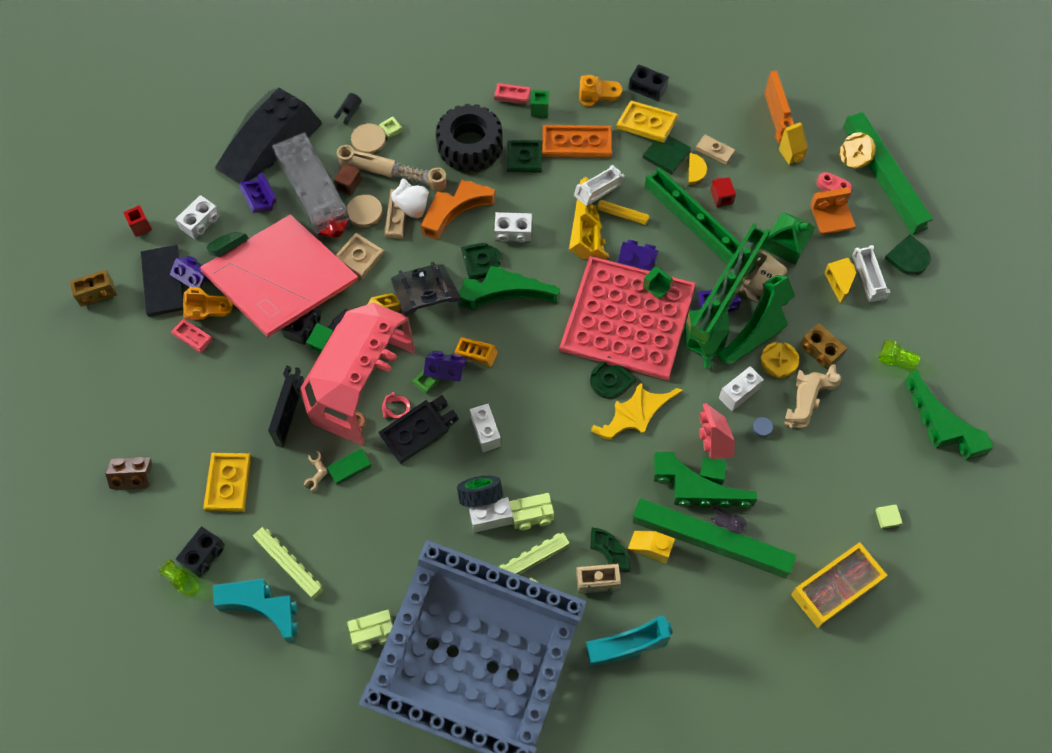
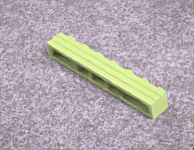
[253,527,323,600]
[499,533,570,575]

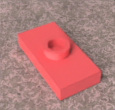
[494,83,531,105]
[171,318,213,354]

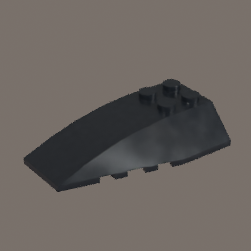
[215,87,322,184]

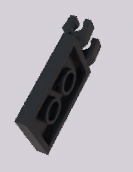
[268,365,304,447]
[378,395,459,465]

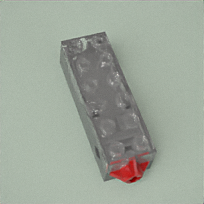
[272,132,352,241]

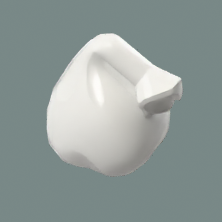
[391,179,429,218]

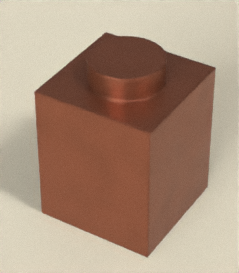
[334,164,362,196]

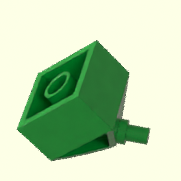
[763,211,816,265]
[685,310,730,368]

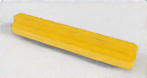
[598,200,649,225]

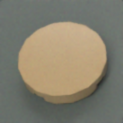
[351,124,386,155]
[346,195,383,228]

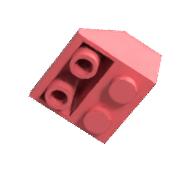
[699,403,735,459]

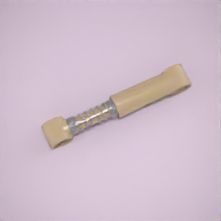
[337,145,447,192]

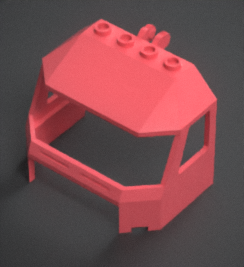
[300,303,415,446]

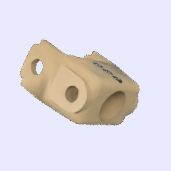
[737,251,787,302]

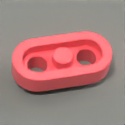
[816,172,852,191]

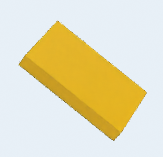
[616,101,678,143]
[203,453,252,512]

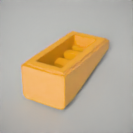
[454,337,498,367]

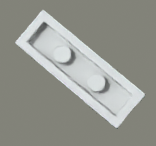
[574,165,625,206]
[852,245,890,302]

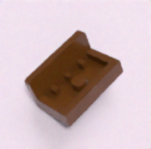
[105,457,152,489]

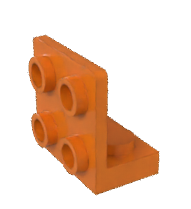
[810,187,855,235]

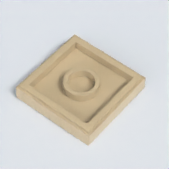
[335,233,385,279]

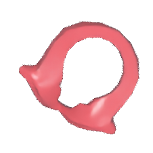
[382,392,410,419]

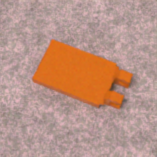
[764,71,794,143]

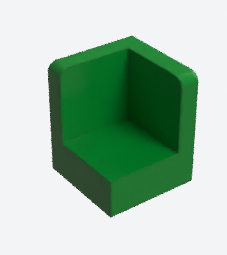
[531,90,549,118]
[643,266,673,299]
[306,323,333,354]
[700,457,727,485]

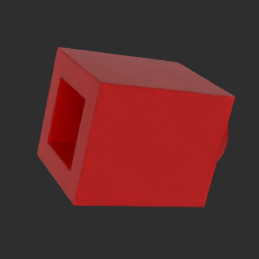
[710,177,736,208]
[123,205,152,237]

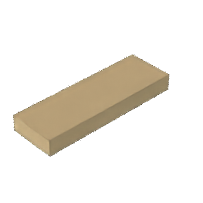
[385,189,406,239]

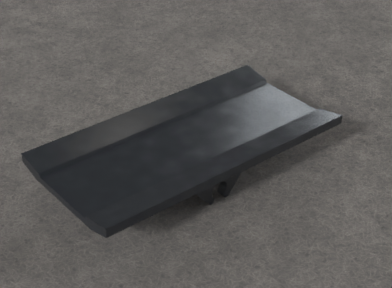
[391,262,462,317]

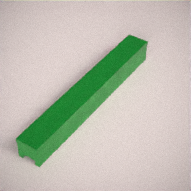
[843,112,933,235]
[644,167,757,272]
[689,223,770,345]
[632,498,797,578]

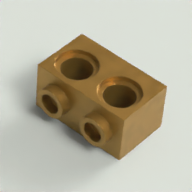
[69,270,117,307]
[800,323,847,370]

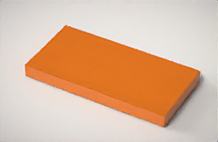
[542,125,612,158]

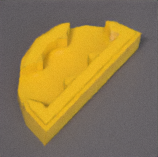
[688,153,707,186]

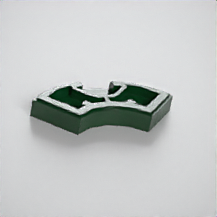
[590,527,630,572]

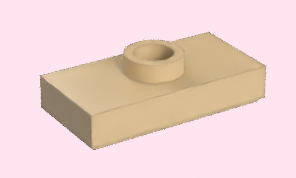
[696,135,735,165]

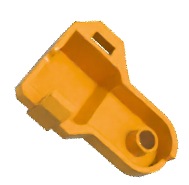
[579,75,622,107]
[183,287,233,320]

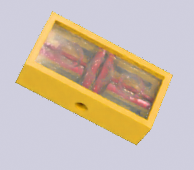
[791,542,888,629]

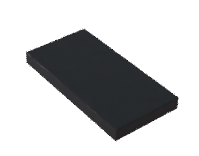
[141,245,184,317]

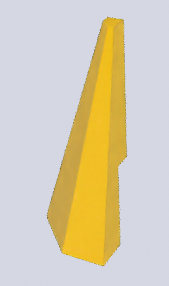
[569,177,609,260]

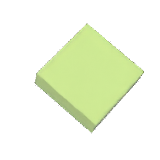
[379,117,403,139]
[875,504,903,529]

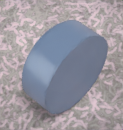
[752,417,773,438]

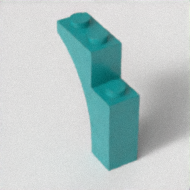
[213,579,299,643]
[586,616,673,667]

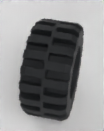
[436,104,503,172]

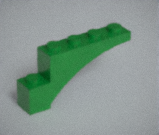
[458,266,560,311]
[717,274,796,365]
[905,370,994,460]
[653,452,757,508]

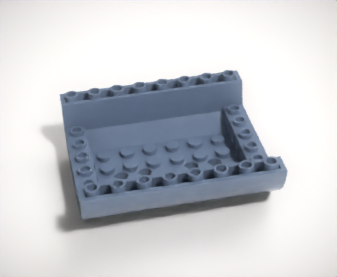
[359,539,587,753]

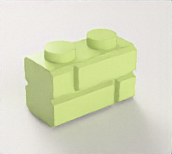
[509,493,554,530]
[347,610,393,651]

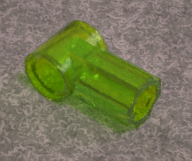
[878,340,920,371]

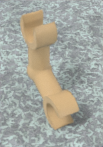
[304,451,328,493]

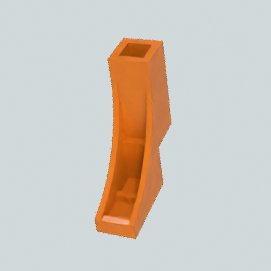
[421,180,496,240]

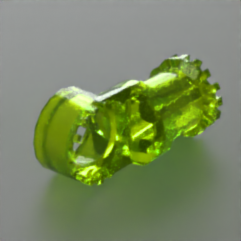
[158,559,199,597]

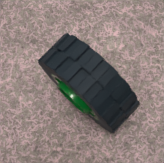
[457,475,503,507]

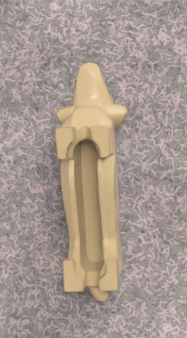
[784,364,841,429]

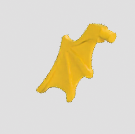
[591,383,682,440]

